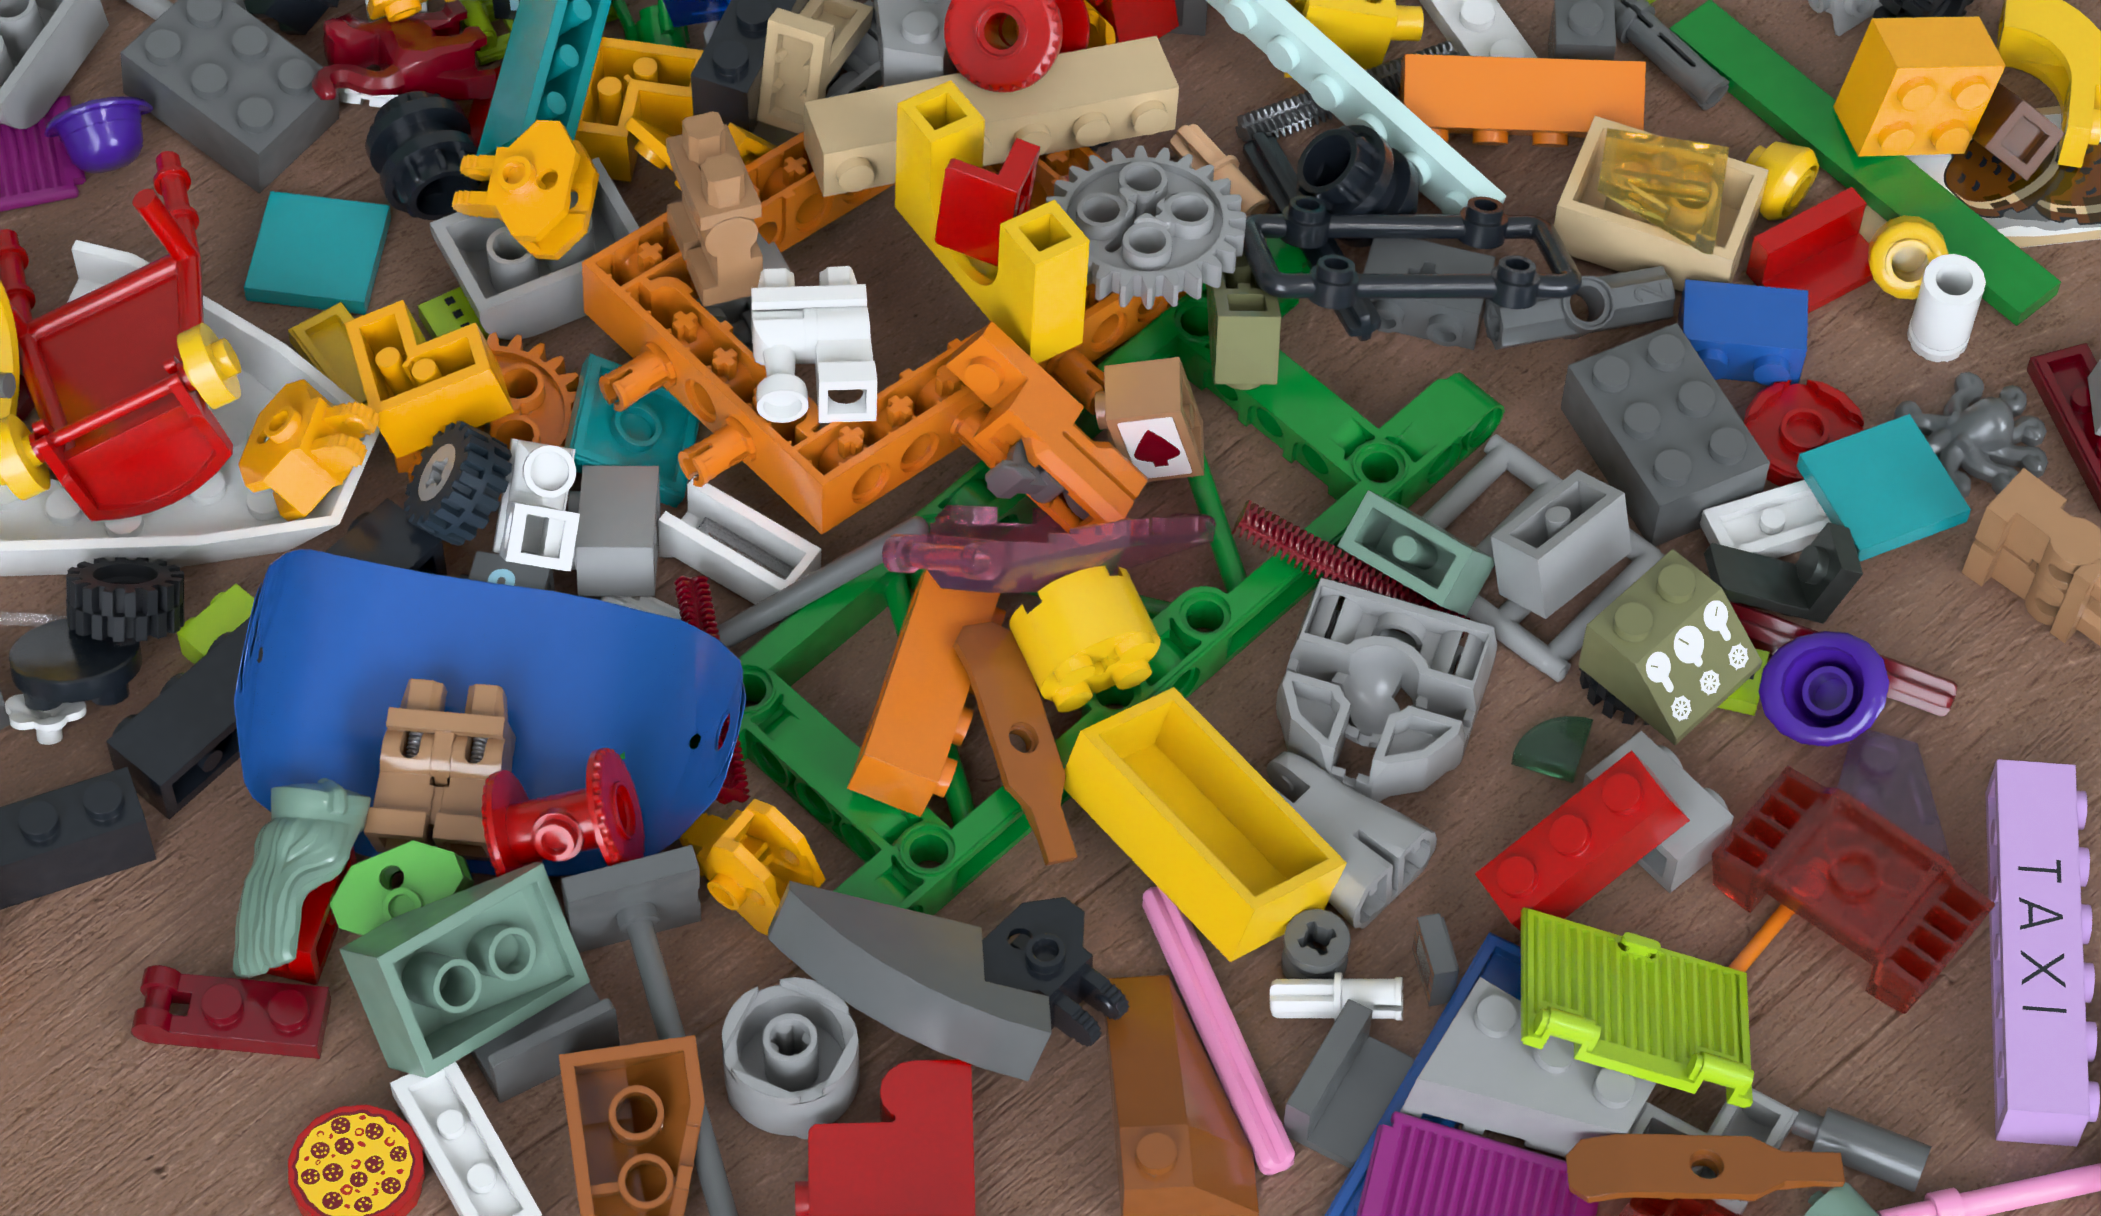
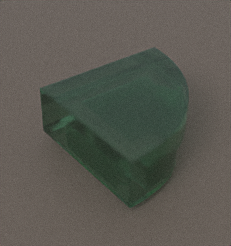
[1511,716,1593,783]

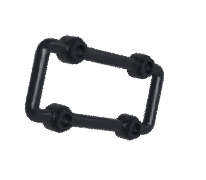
[1243,196,1582,309]

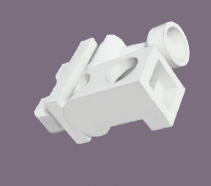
[751,266,877,423]
[492,438,580,571]

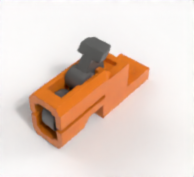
[945,321,1147,551]

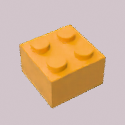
[1833,16,2006,157]

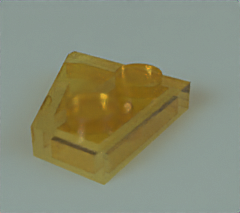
[1597,128,1729,255]

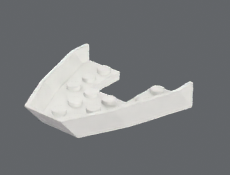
[0,240,380,576]

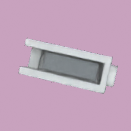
[658,476,821,624]

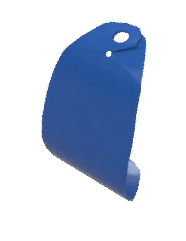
[234,549,746,876]

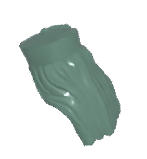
[233,778,371,978]

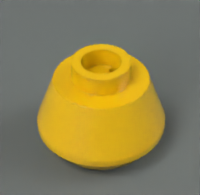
[1745,141,1819,220]

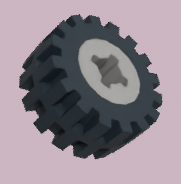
[404,421,512,546]

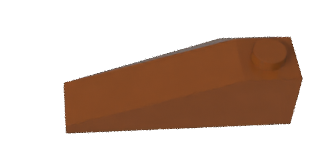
[1105,975,1259,1216]
[559,1035,705,1216]

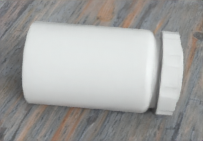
[1907,254,1986,362]

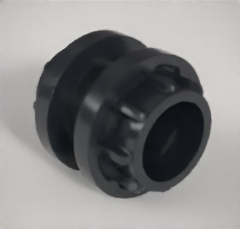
[365,91,482,220]
[1296,125,1419,248]

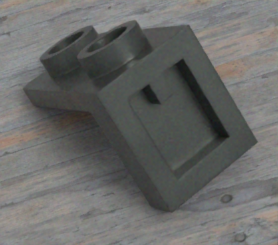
[1704,522,1863,624]

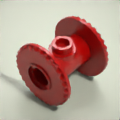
[944,0,1090,92]
[481,748,645,877]

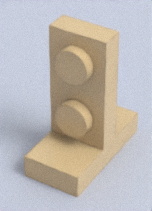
[757,0,873,134]

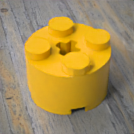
[1009,566,1161,713]

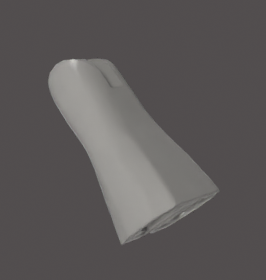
[1267,751,1437,929]

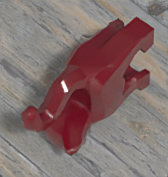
[312,0,496,101]

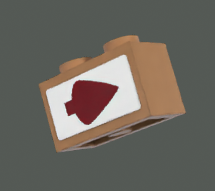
[1095,357,1204,482]

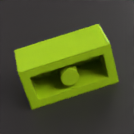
[177,583,254,665]

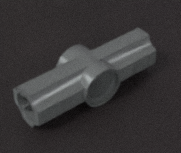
[1483,266,1676,350]

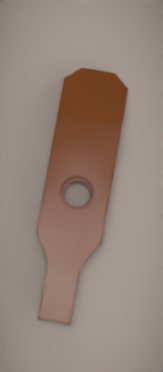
[953,622,1078,866]
[1566,1134,1845,1203]

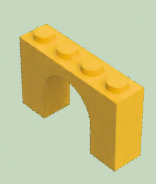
[895,80,1090,364]

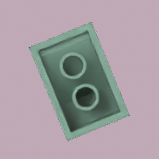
[339,862,590,1078]

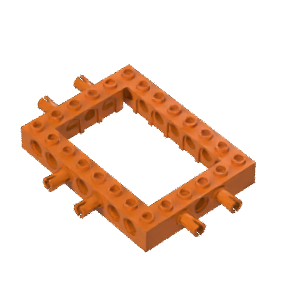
[582,70,1187,535]

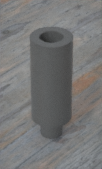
[1791,1107,1932,1192]

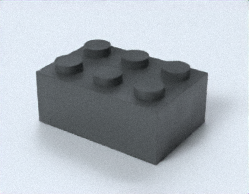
[120,0,339,194]
[1561,323,1770,546]

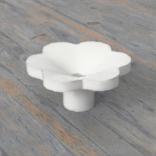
[5,694,87,745]

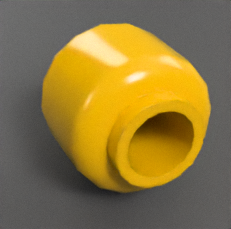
[1868,215,1949,300]

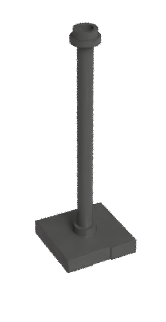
[561,845,739,1216]

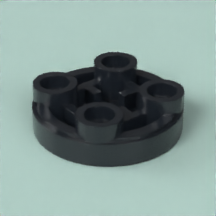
[9,618,142,711]

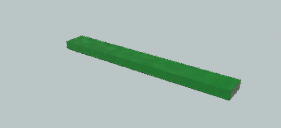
[1669,0,2061,326]

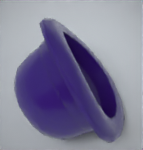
[44,97,153,173]
[1758,631,1889,747]

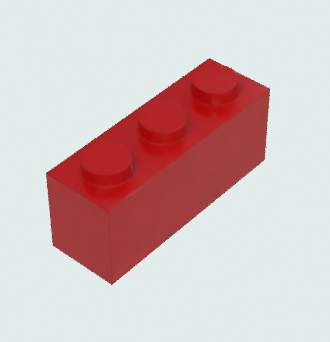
[1475,750,1690,931]

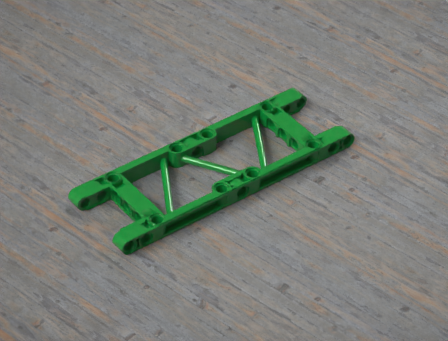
[620,238,1505,916]

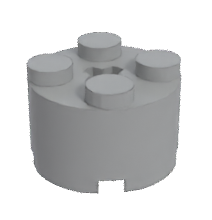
[722,977,860,1139]

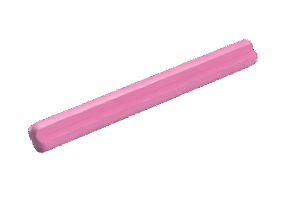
[1142,886,1295,1175]

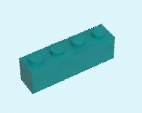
[476,0,612,156]

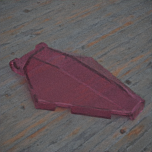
[882,505,1216,593]

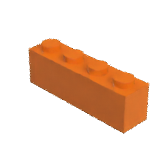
[1400,54,1646,147]
[847,554,1006,817]

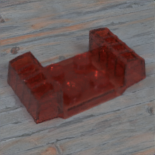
[1712,766,1996,1014]

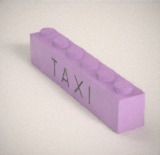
[1985,759,2100,1147]

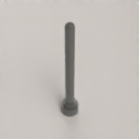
[716,516,929,649]

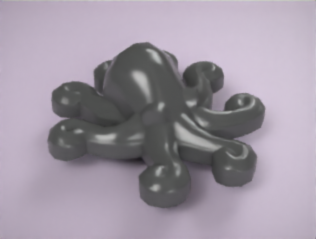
[1893,372,2048,498]

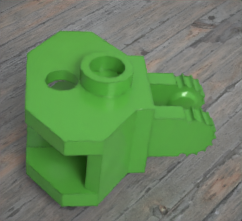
[330,840,474,936]

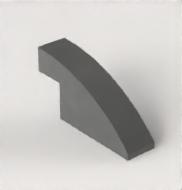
[768,881,1052,1081]

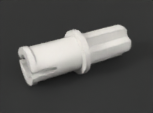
[1269,972,1403,1021]

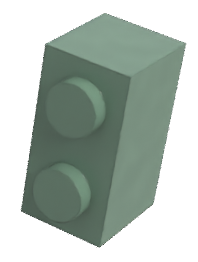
[1337,490,1495,616]

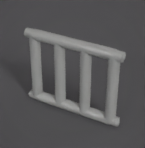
[1422,434,1665,682]

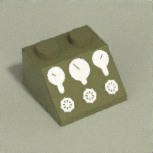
[1578,549,1762,745]

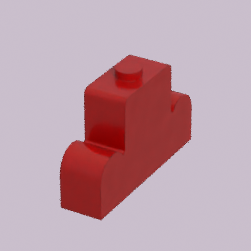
[795,1059,976,1216]

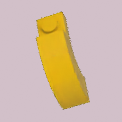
[1996,0,2101,168]

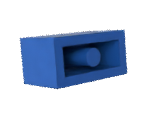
[1677,279,1808,386]

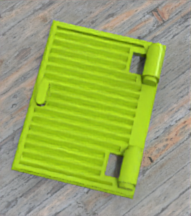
[1521,907,1754,1109]

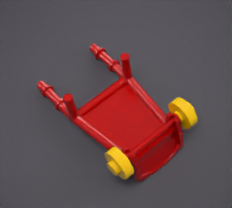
[0,151,241,522]

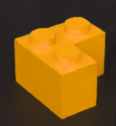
[574,37,704,182]
[345,300,514,459]

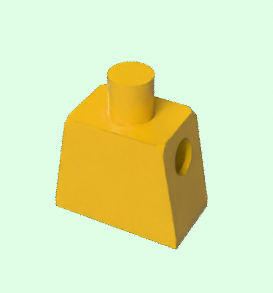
[1283,0,1424,78]

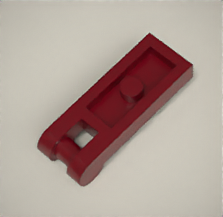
[131,965,331,1059]

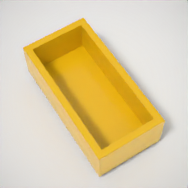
[1064,687,1347,962]

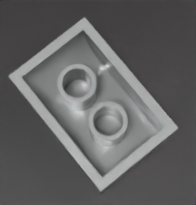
[0,0,109,129]
[430,157,639,340]

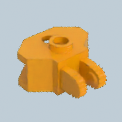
[451,120,600,260]
[238,379,380,522]
[679,798,826,936]

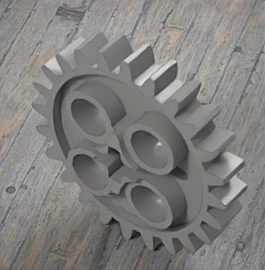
[1046,146,1246,309]

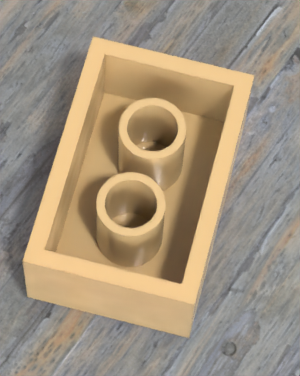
[1554,116,1769,291]

